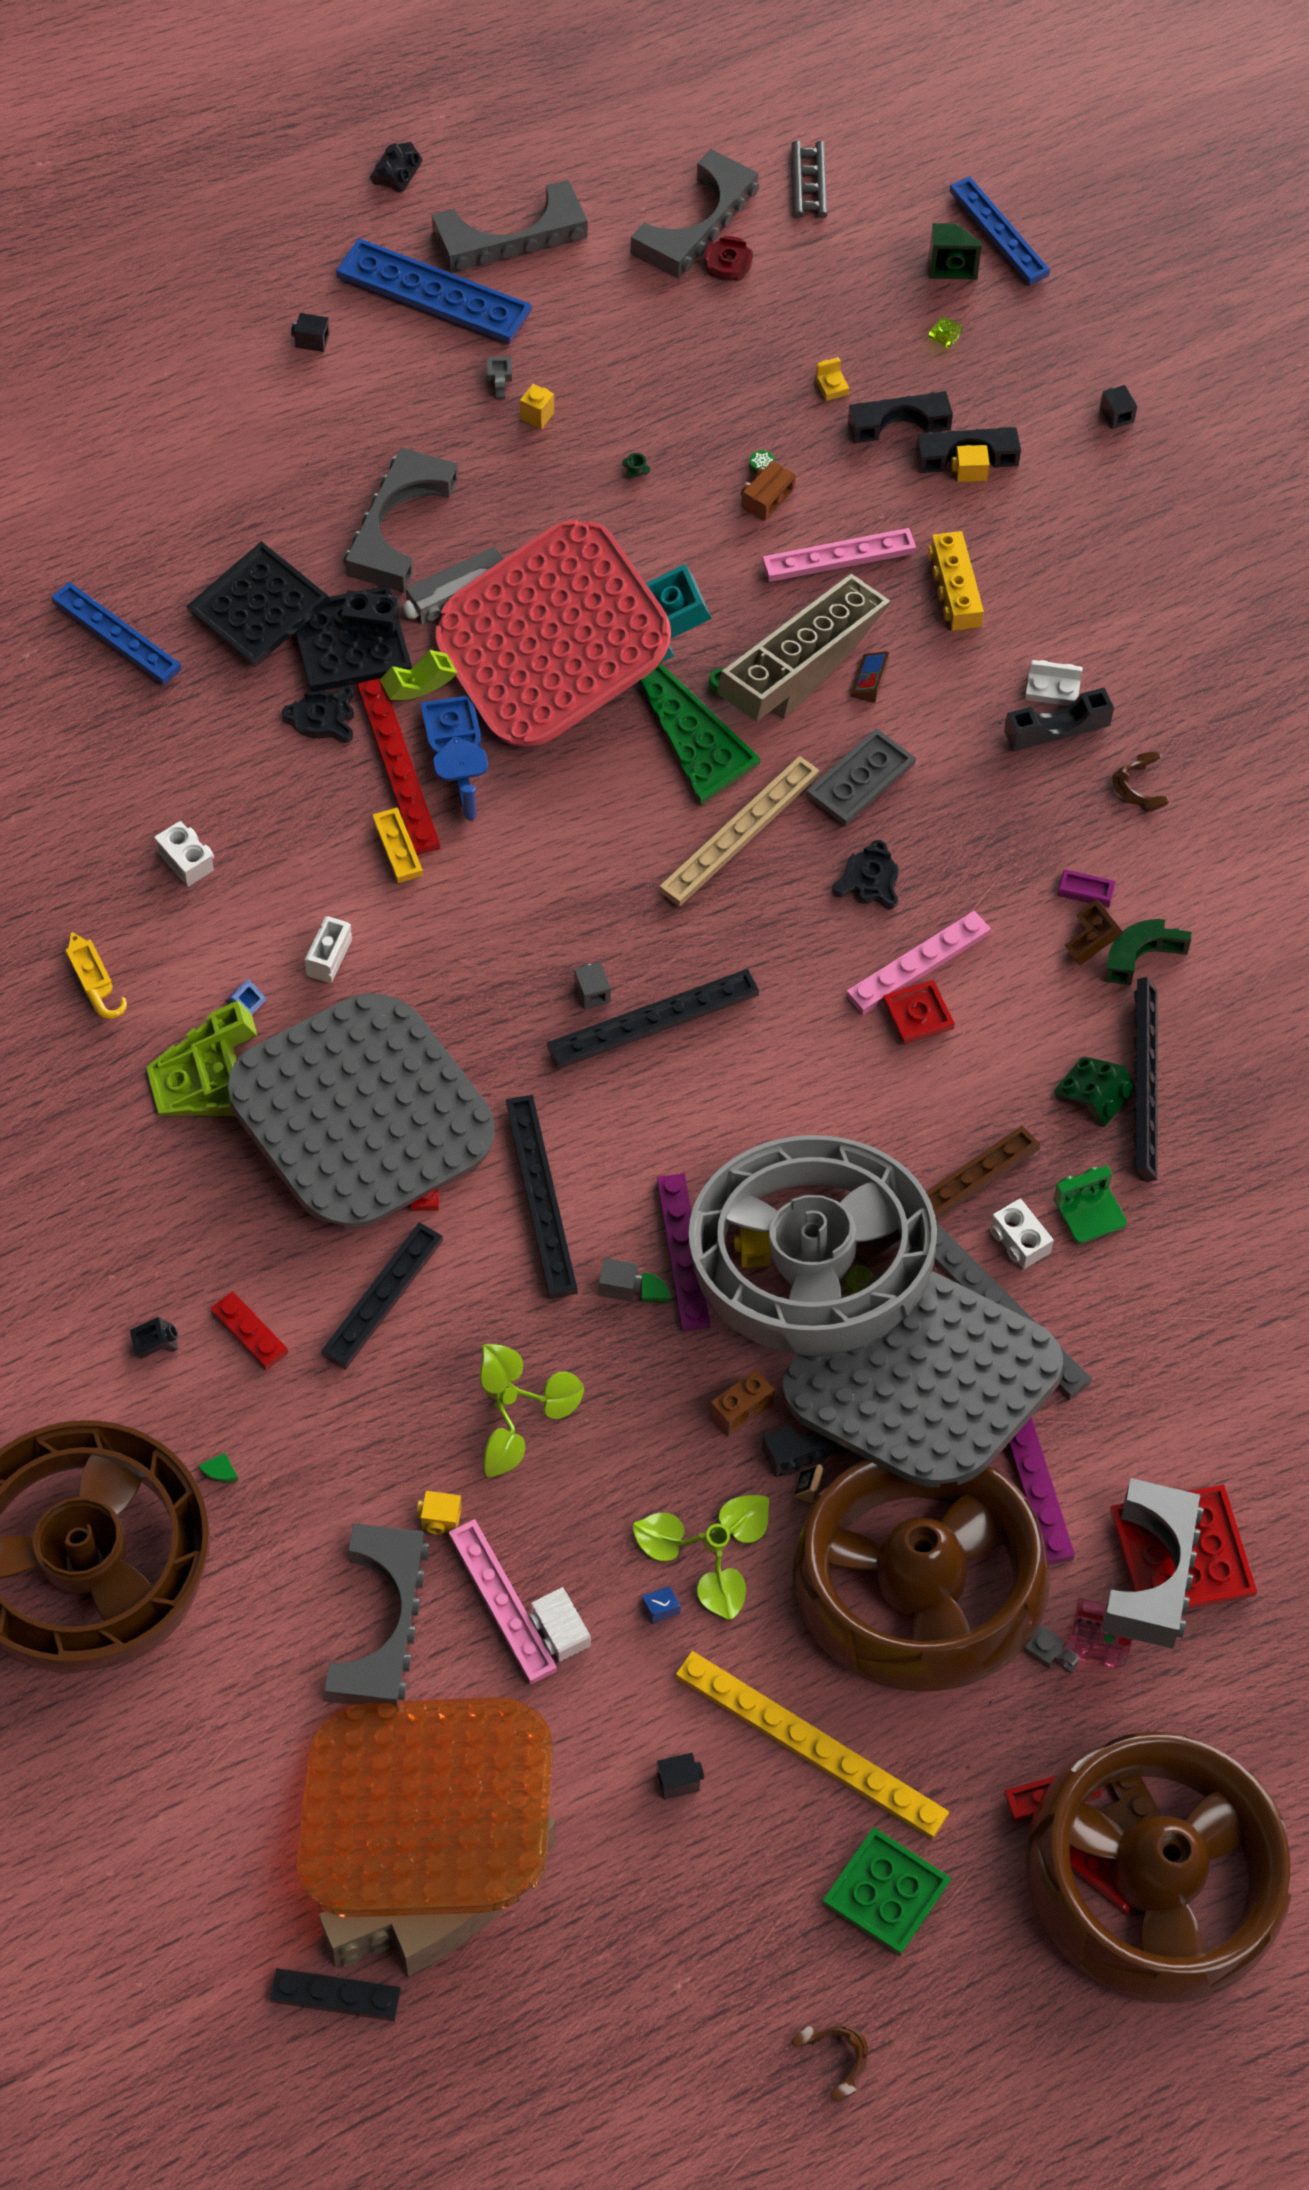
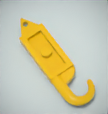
[65,932,127,1019]

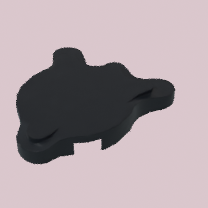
[282,685,354,743]
[832,840,899,909]

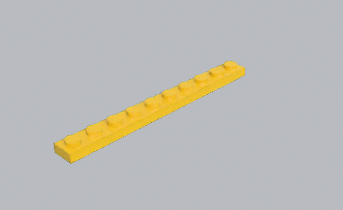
[676,1651,949,1840]

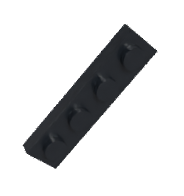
[270,1968,401,2022]

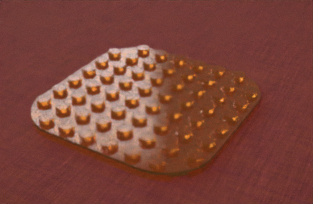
[297,1697,553,1917]

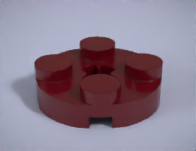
[704,236,753,281]

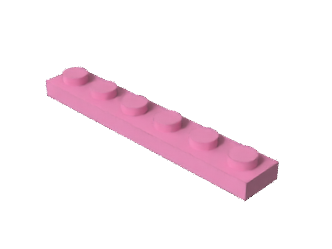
[762,528,916,582]
[846,911,991,1015]
[449,1519,557,1685]

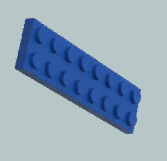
[336,238,532,344]

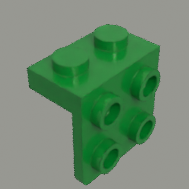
[1053,1165,1127,1244]

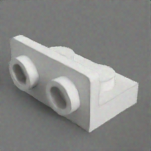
[1025,660,1083,706]

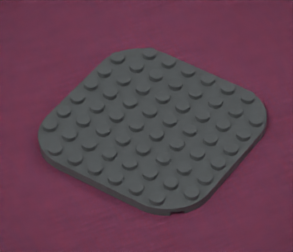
[227,993,495,1228]
[783,1272,1063,1487]

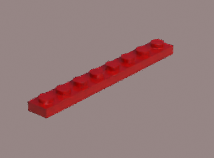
[358,678,440,855]

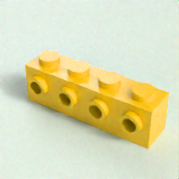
[927,531,984,631]

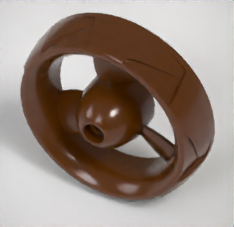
[0,1420,210,1674]
[793,1459,1050,1692]
[1025,1732,1292,2003]

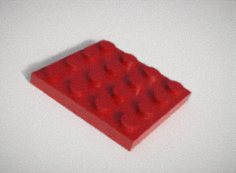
[1110,1484,1257,1609]

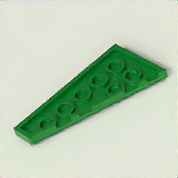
[639,663,761,805]

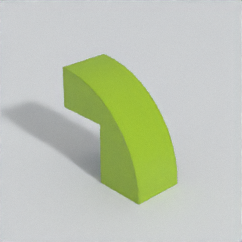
[380,650,457,700]

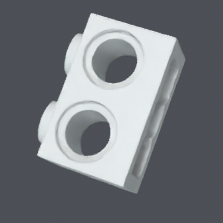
[154,821,214,887]
[990,1198,1054,1270]

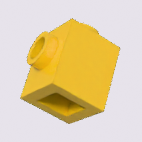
[520,384,554,430]
[951,445,989,482]
[734,1226,771,1267]
[417,1491,462,1535]

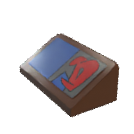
[851,651,890,702]

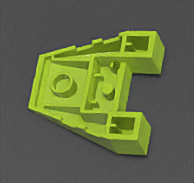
[146,1000,258,1116]

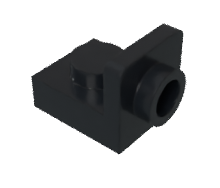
[130,1317,179,1359]

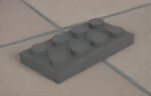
[806,728,916,827]

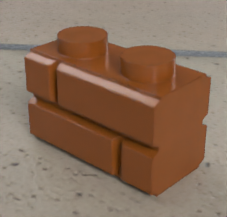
[740,461,796,521]

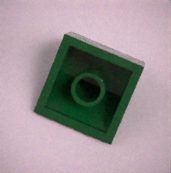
[928,223,982,280]

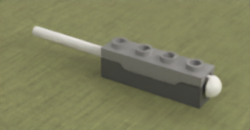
[402,546,504,625]

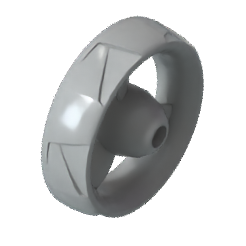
[689,1135,937,1356]

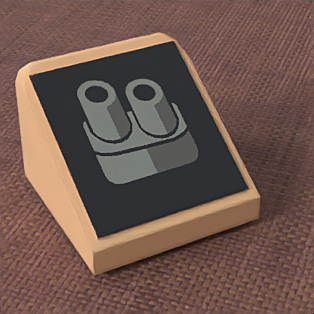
[793,1464,823,1503]

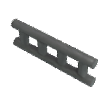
[791,141,827,218]

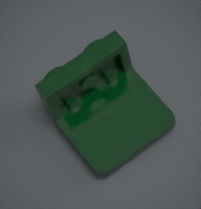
[1054,1056,1134,1127]

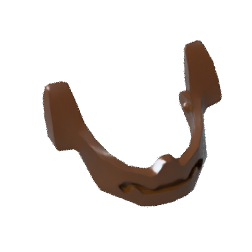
[1112,752,1169,812]
[791,2026,868,2101]

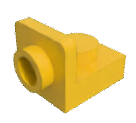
[815,357,849,401]

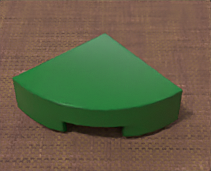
[642,1272,671,1303]
[199,1453,238,1483]

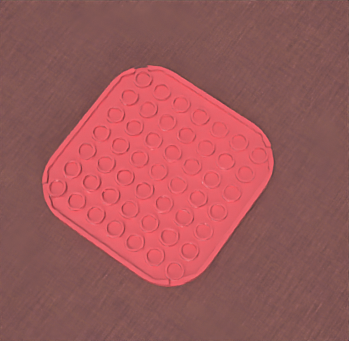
[436,519,671,747]

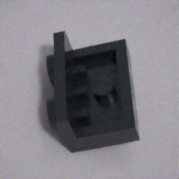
[370,142,423,192]

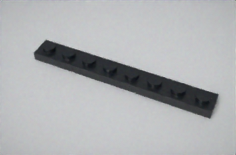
[547,969,759,1069]
[1133,977,1158,1182]
[506,1094,578,1299]

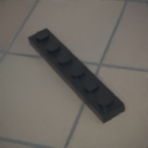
[321,1222,443,1370]

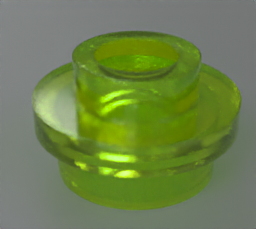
[846,1265,874,1293]

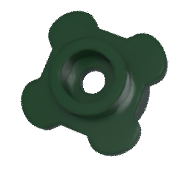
[622,453,650,478]

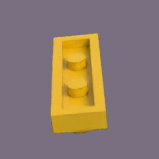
[372,807,423,883]

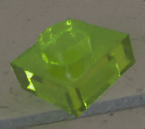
[929,316,963,348]

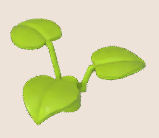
[480,1344,584,1477]
[633,1495,769,1620]

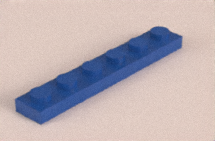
[949,176,1050,285]
[51,581,182,686]

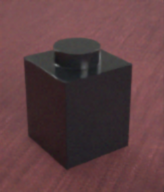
[291,313,330,352]
[1100,385,1138,429]
[656,1752,704,1800]

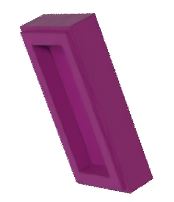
[1057,869,1116,908]

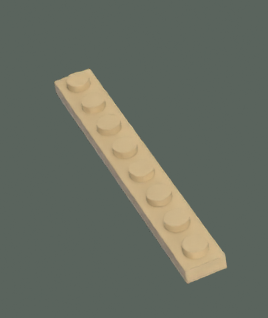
[659,756,820,907]

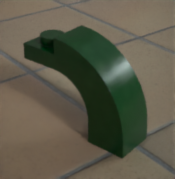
[1104,919,1192,985]

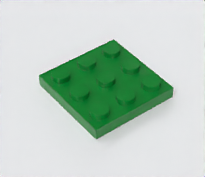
[822,1827,952,1957]

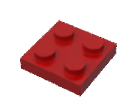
[883,980,955,1045]

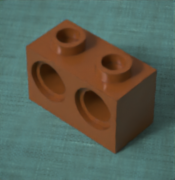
[710,1369,774,1437]

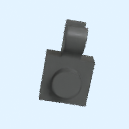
[487,357,512,398]
[1024,1625,1080,1673]

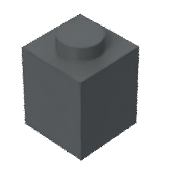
[574,962,611,1010]
[599,1258,642,1302]

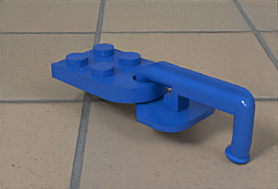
[420,695,488,821]

